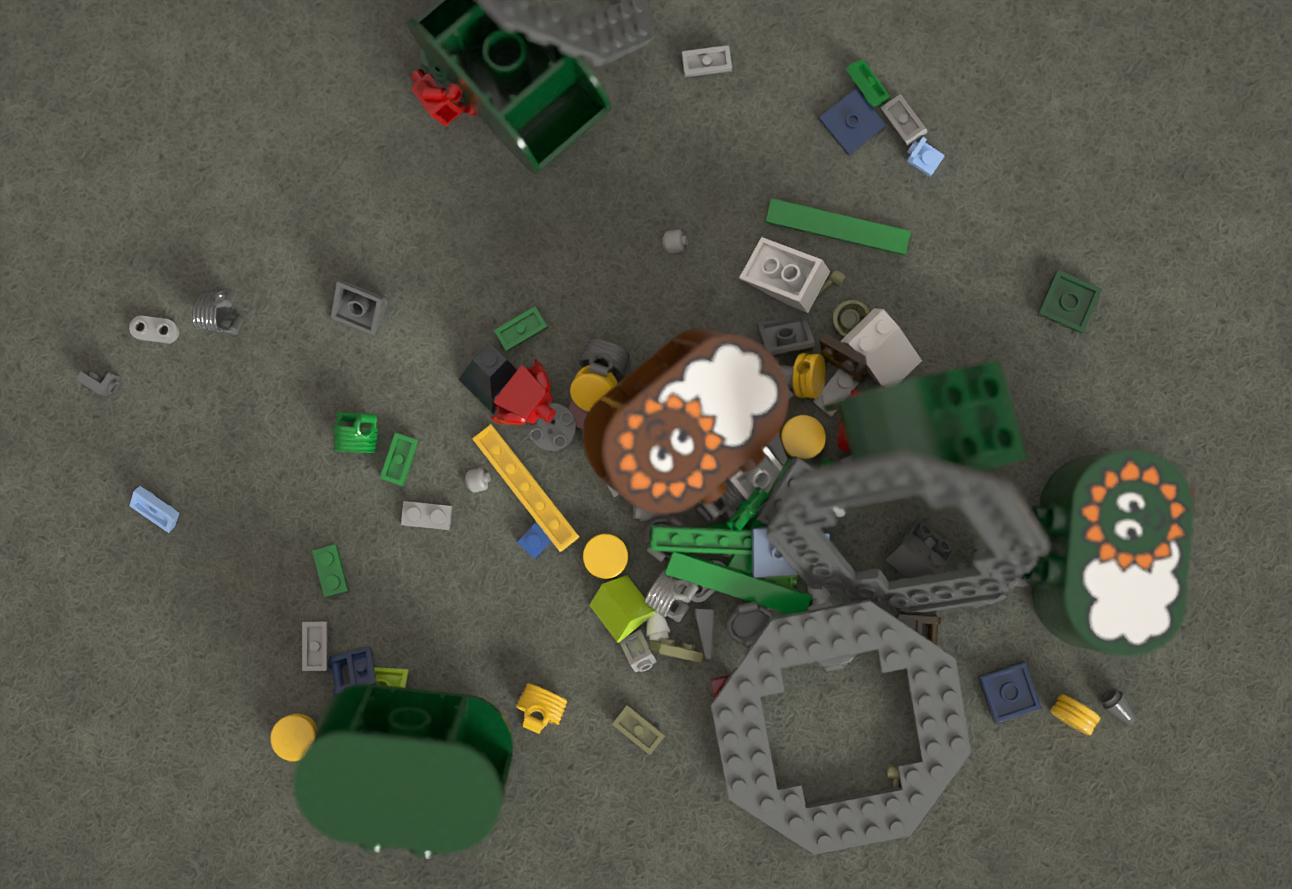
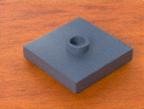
[752,527,799,577]

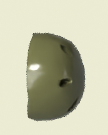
[831,300,870,336]

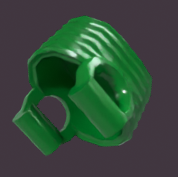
[333,411,379,453]

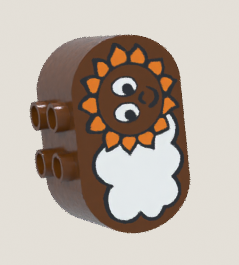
[582,328,789,513]

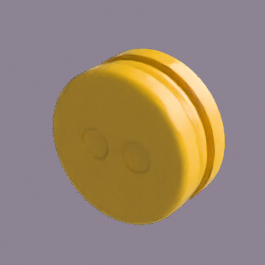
[792,353,826,399]
[570,366,618,412]
[780,415,826,460]
[583,534,628,579]
[1050,694,1100,735]
[270,713,317,761]

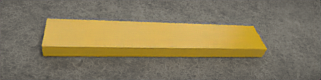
[472,424,579,552]

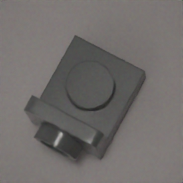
[76,371,120,396]

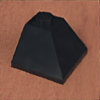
[458,343,517,413]

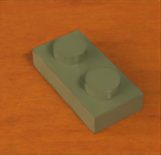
[648,637,703,663]
[612,704,665,755]

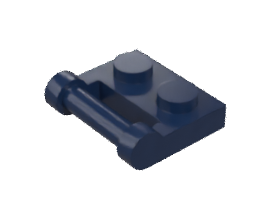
[328,646,377,696]

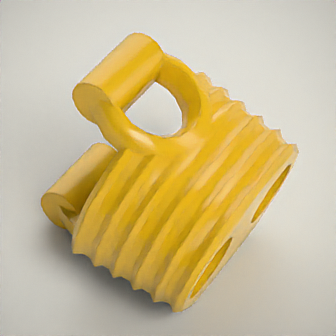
[516,683,568,734]

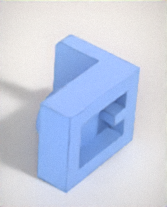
[907,137,945,177]

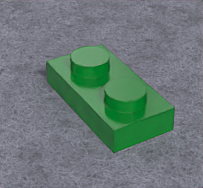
[846,59,891,107]
[494,306,548,352]
[380,433,419,486]
[312,544,349,597]

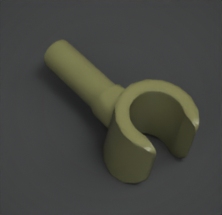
[817,271,846,296]
[886,764,899,788]

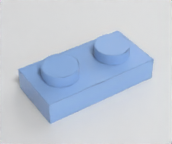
[129,486,179,533]

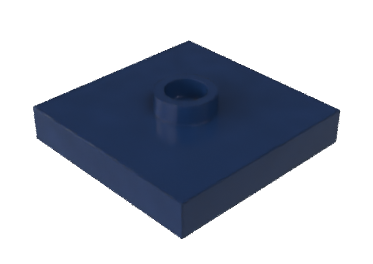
[818,88,886,156]
[978,661,1042,724]

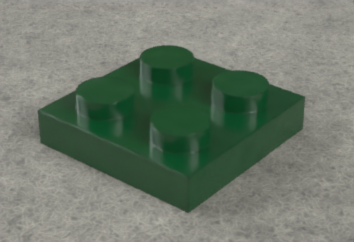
[1037,270,1102,334]

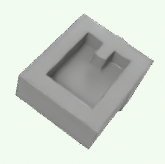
[620,630,657,672]

